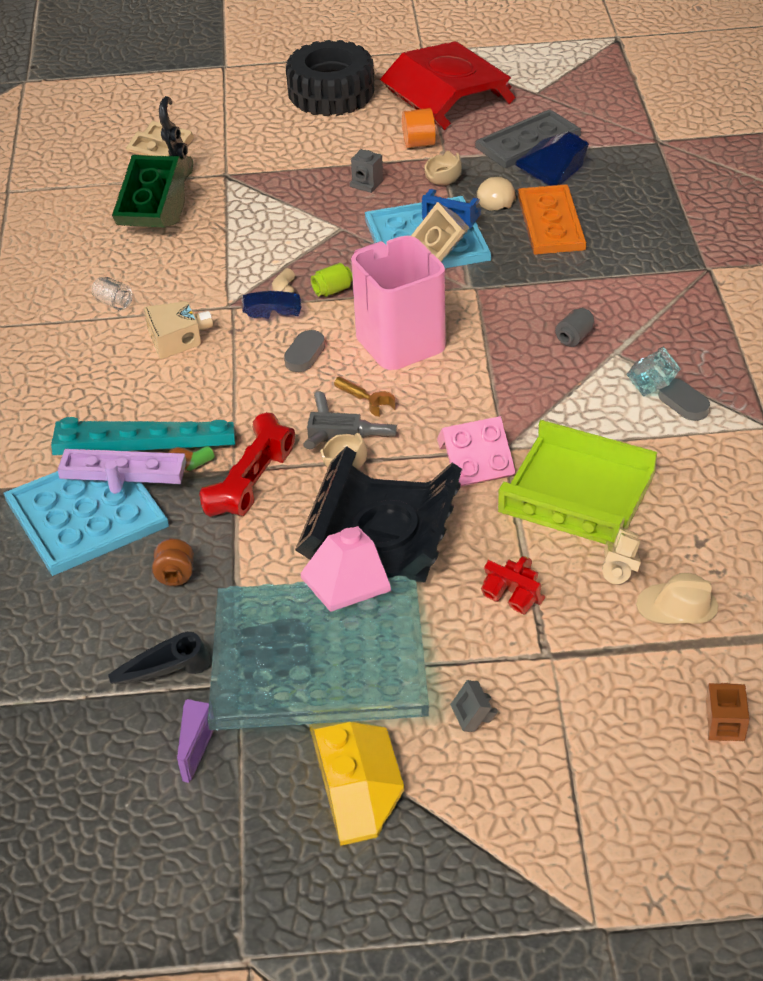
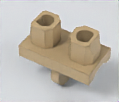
[602,528,641,584]

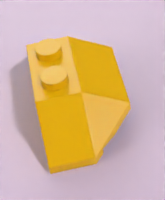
[309,716,404,846]

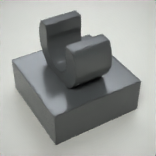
[450,680,498,732]

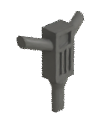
[303,391,397,449]

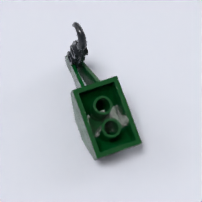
[112,96,193,228]

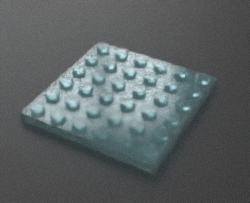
[208,576,429,730]

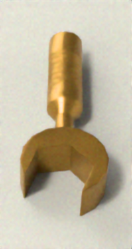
[334,376,395,417]

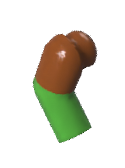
[169,446,215,471]

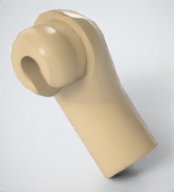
[272,268,295,299]

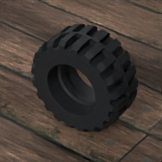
[286,40,375,116]

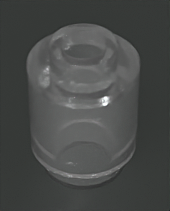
[91,277,132,311]

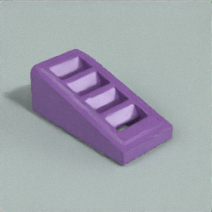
[177,699,215,783]

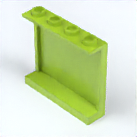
[498,420,657,544]

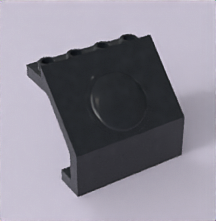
[295,446,462,582]

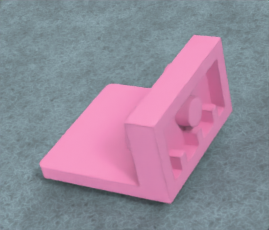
[437,416,515,487]

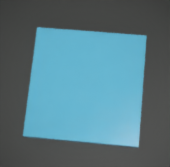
[365,196,491,268]
[4,471,169,576]

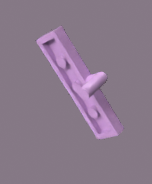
[57,449,186,494]

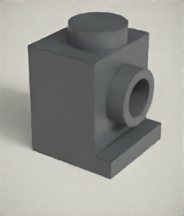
[350,149,383,193]

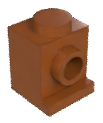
[706,683,749,741]

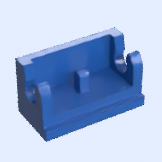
[422,189,481,229]

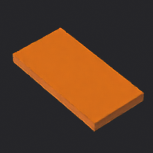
[518,184,586,255]

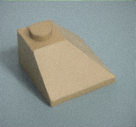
[411,202,470,262]

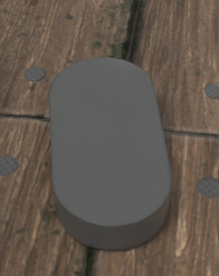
[284,330,325,372]
[658,378,710,421]

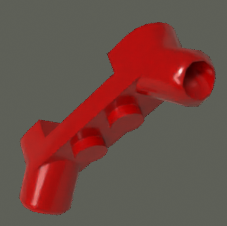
[199,412,295,517]

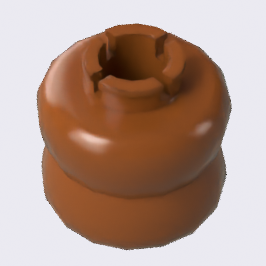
[152,538,194,586]

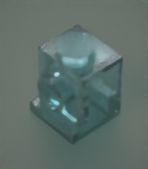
[626,346,681,397]

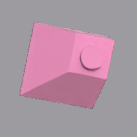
[301,526,391,612]

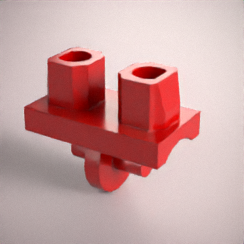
[481,556,545,615]

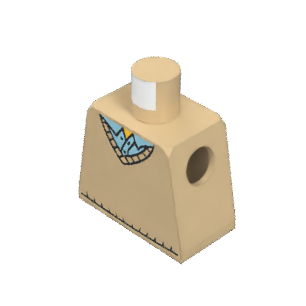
[144,301,213,360]

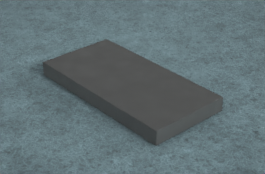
[475,109,581,169]

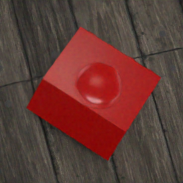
[380,41,516,130]

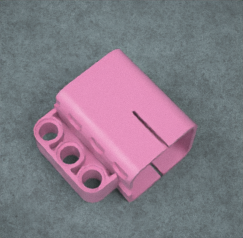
[351,236,446,370]

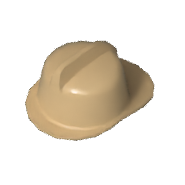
[636,573,719,624]

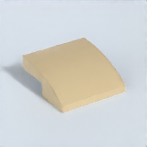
[126,121,194,156]

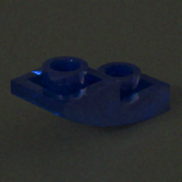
[242,291,302,319]

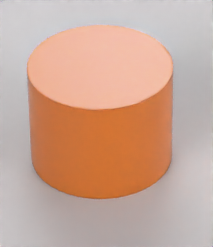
[402,108,436,148]

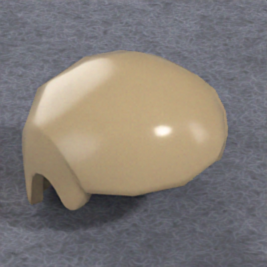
[424,151,462,186]
[477,177,516,211]
[320,433,367,469]

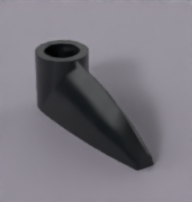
[108,631,211,684]

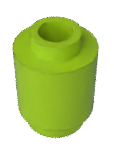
[311,263,353,297]

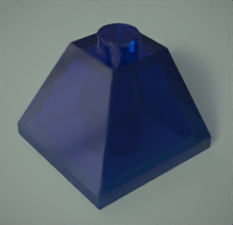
[515,131,589,186]

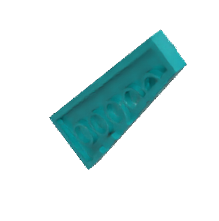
[51,417,235,456]

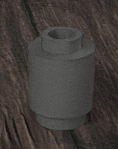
[555,308,594,347]

